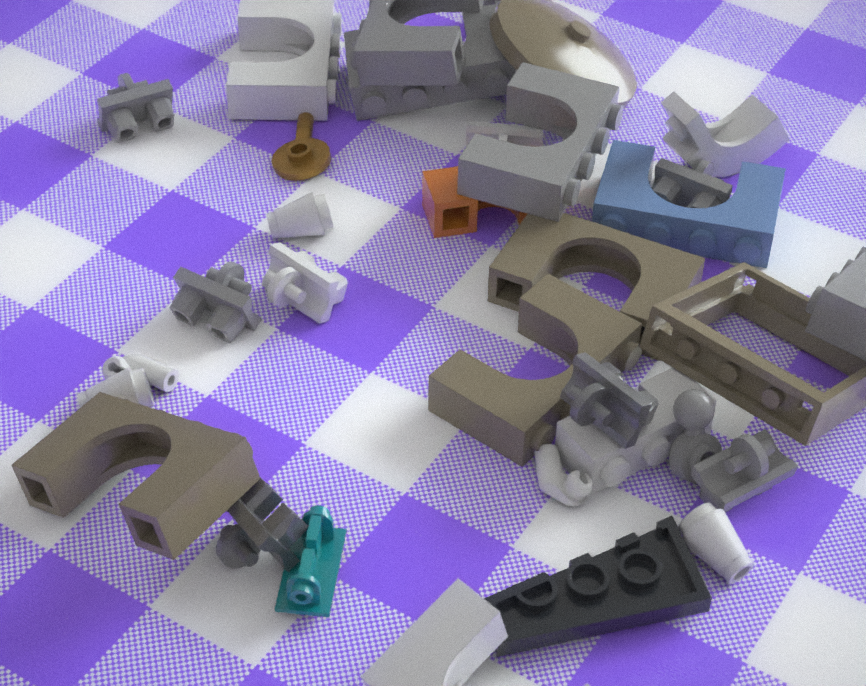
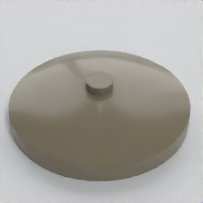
[489,0,637,108]

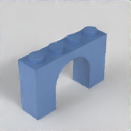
[592,140,786,268]

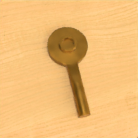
[272,112,331,181]

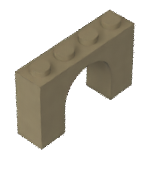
[487,213,705,361]
[428,274,642,467]
[11,392,260,560]

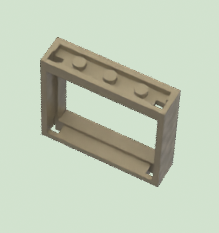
[639,262,866,446]

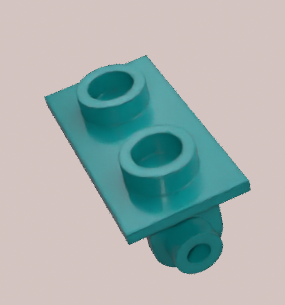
[274,505,347,618]

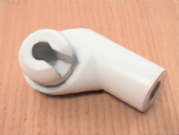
[102,354,179,392]
[534,444,593,506]

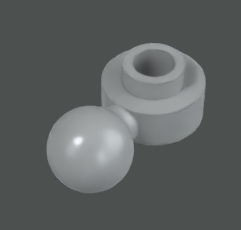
[669,389,722,484]

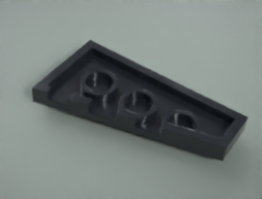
[483,515,712,657]

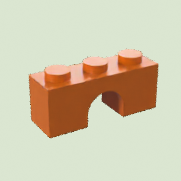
[422,166,528,238]

